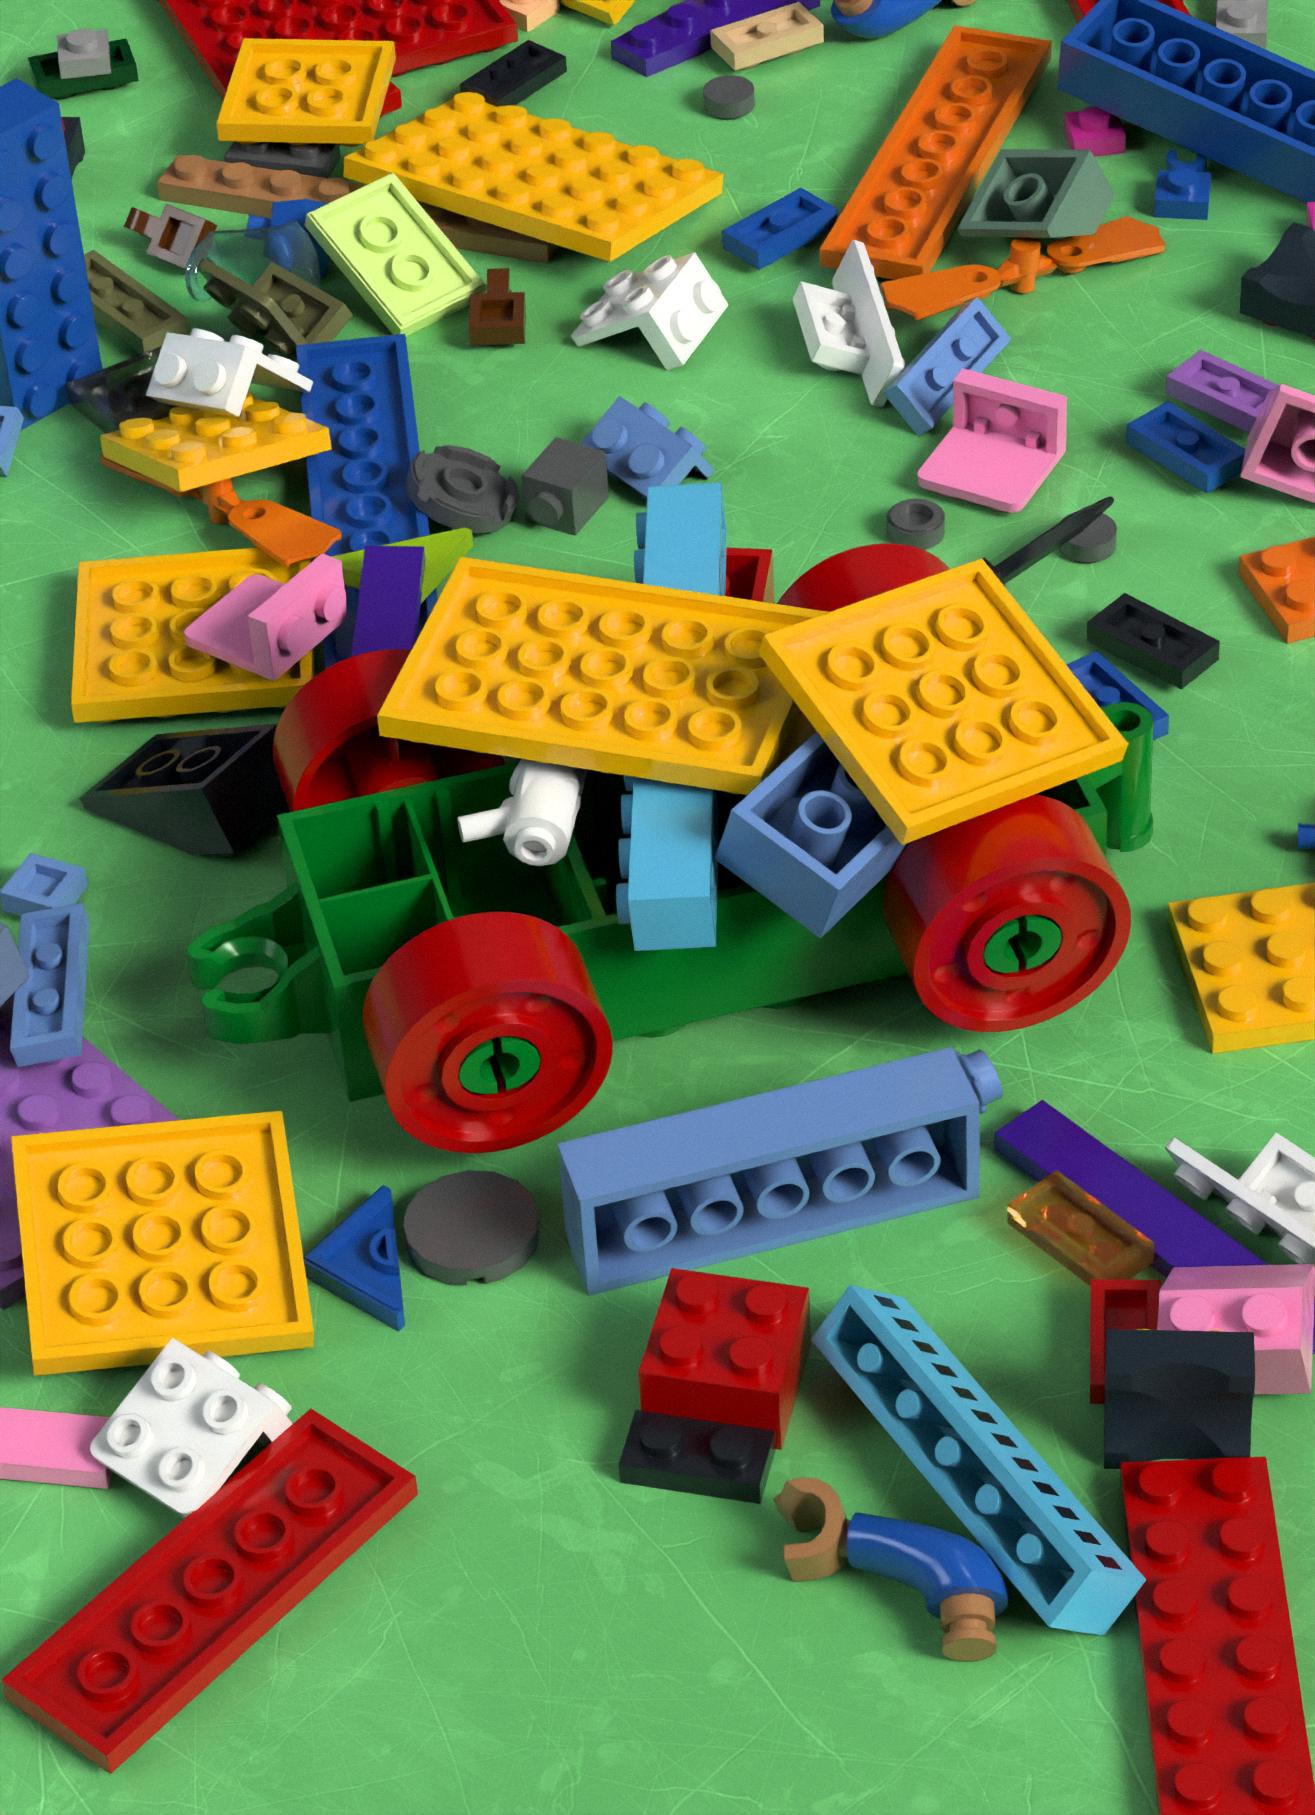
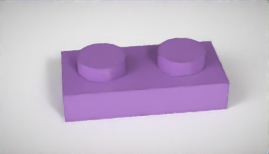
[1166,350,1279,433]

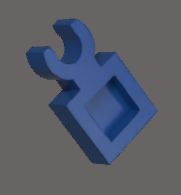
[1154,150,1212,220]

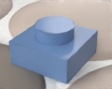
[0,853,88,916]

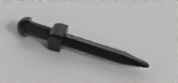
[983,496,1114,588]

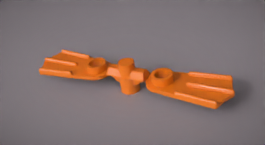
[880,216,1165,321]
[100,454,342,568]

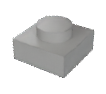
[57,29,112,79]

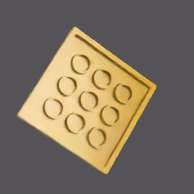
[71,547,314,723]
[758,558,1128,845]
[11,1111,314,1376]

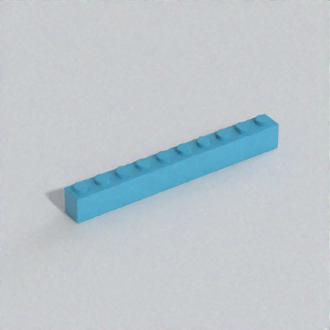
[616,482,727,951]

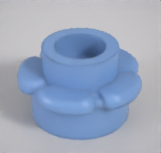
[956,1049,1002,1114]

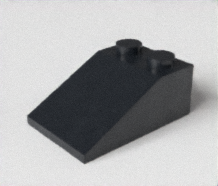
[79,723,290,858]

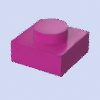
[1064,106,1126,156]

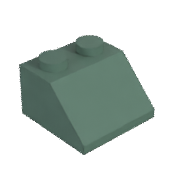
[957,149,1116,238]

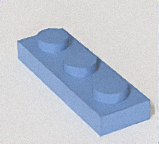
[883,297,1011,436]
[10,902,90,1067]

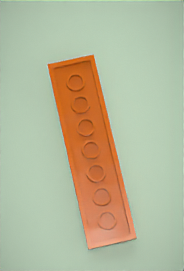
[820,25,1052,280]

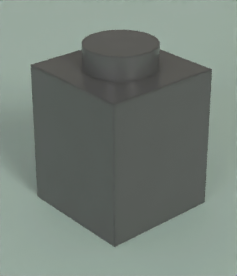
[522,437,609,536]

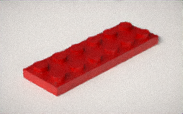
[1,1408,418,1774]
[1120,1456,1315,1815]

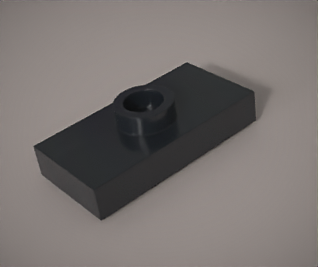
[460,40,567,107]

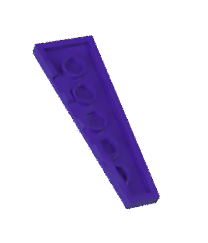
[611,0,820,77]

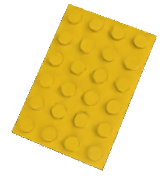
[343,92,723,262]
[377,557,828,795]

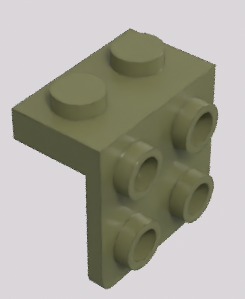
[196,258,353,359]

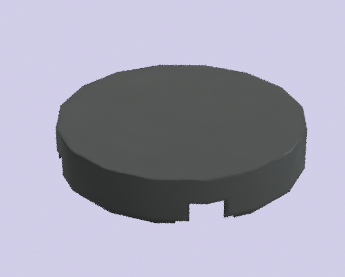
[405,445,520,534]
[403,1170,540,1285]

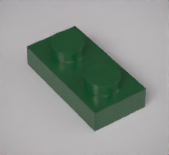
[28,38,139,100]

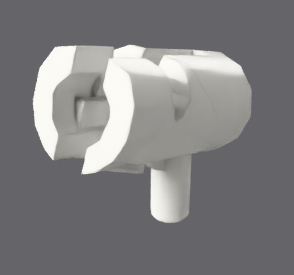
[457,759,587,866]

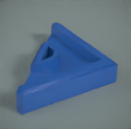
[303,1185,405,1332]

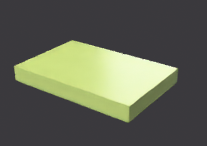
[304,173,487,337]

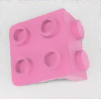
[918,368,1067,513]
[184,553,348,681]

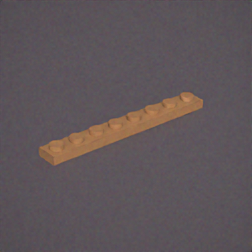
[157,155,559,263]

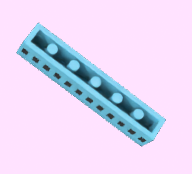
[811,1285,1146,1636]

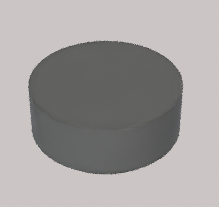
[703,75,755,119]
[887,498,945,550]
[1059,512,1117,563]

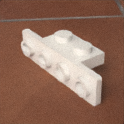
[792,240,905,408]
[1165,1133,1315,1266]

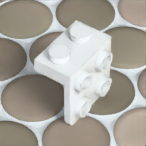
[571,252,729,371]
[146,328,313,417]
[90,1337,293,1518]

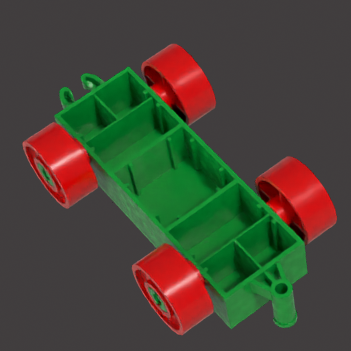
[187,543,1154,1153]

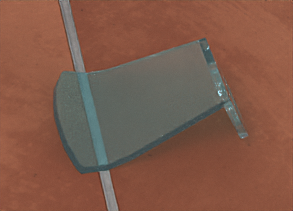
[185,221,320,302]

